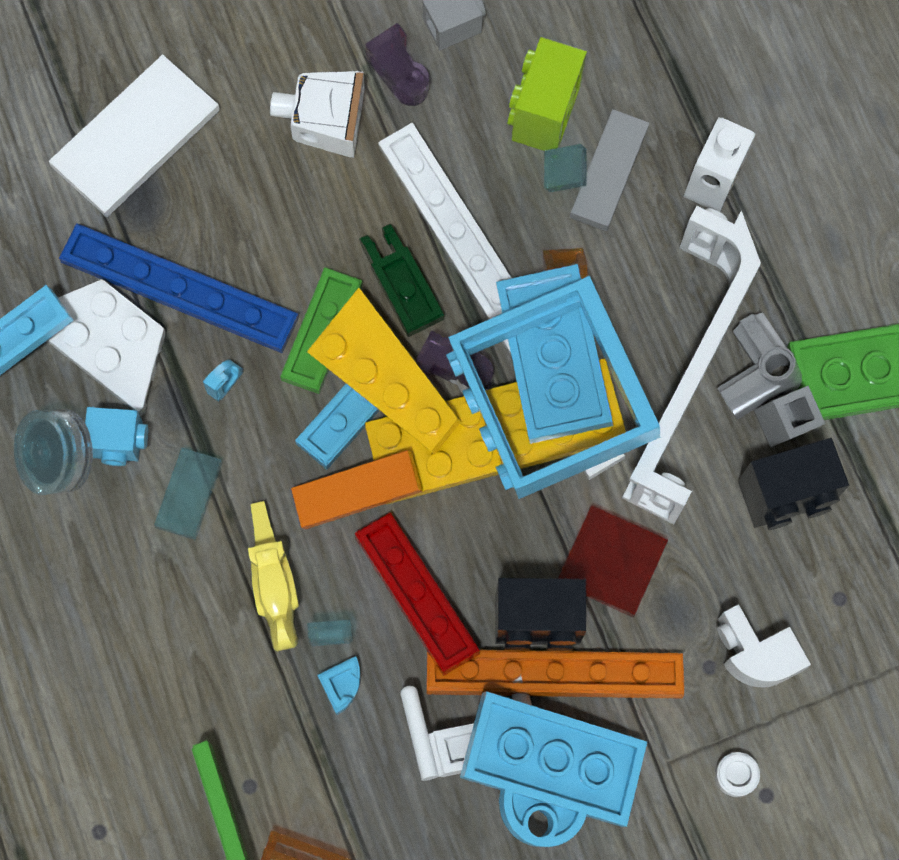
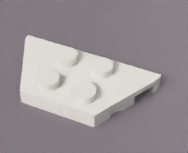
[47,279,166,416]

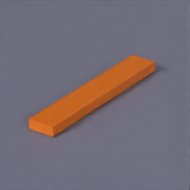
[427,650,684,699]

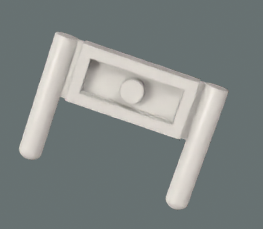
[400,675,532,781]

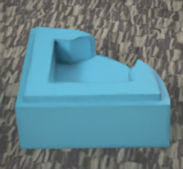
[203,360,243,402]
[318,656,361,715]

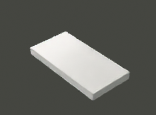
[49,54,220,218]

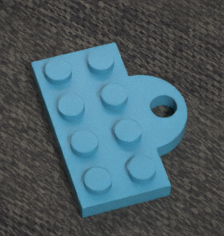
[460,691,647,847]

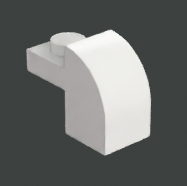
[717,604,811,687]

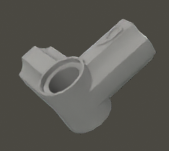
[717,312,802,420]

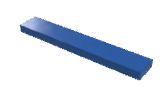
[59,223,299,353]

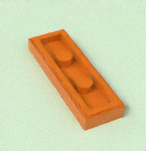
[291,450,422,529]

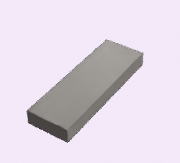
[570,109,649,231]

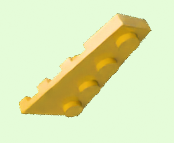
[307,288,461,454]

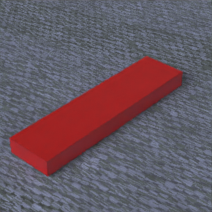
[354,513,480,676]

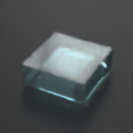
[544,144,587,193]
[307,620,353,646]

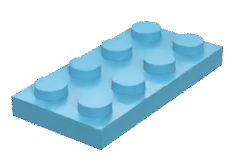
[496,264,613,444]

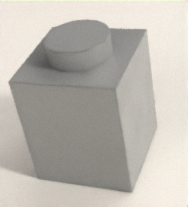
[423,0,486,51]
[754,386,825,447]

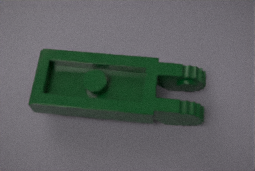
[359,224,444,337]

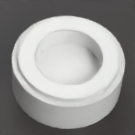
[715,752,760,797]

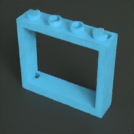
[446,276,661,499]

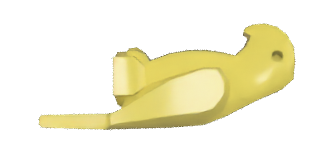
[248,501,299,651]

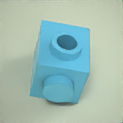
[82,407,148,466]

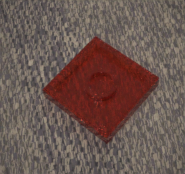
[558,505,668,618]

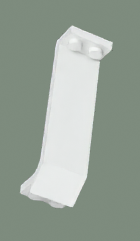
[622,206,761,525]

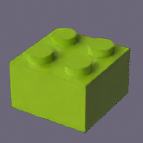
[507,37,587,155]

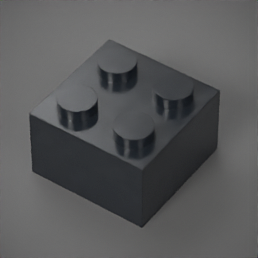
[738,438,849,530]
[495,578,586,651]

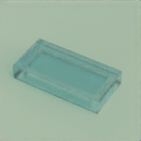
[154,448,222,540]

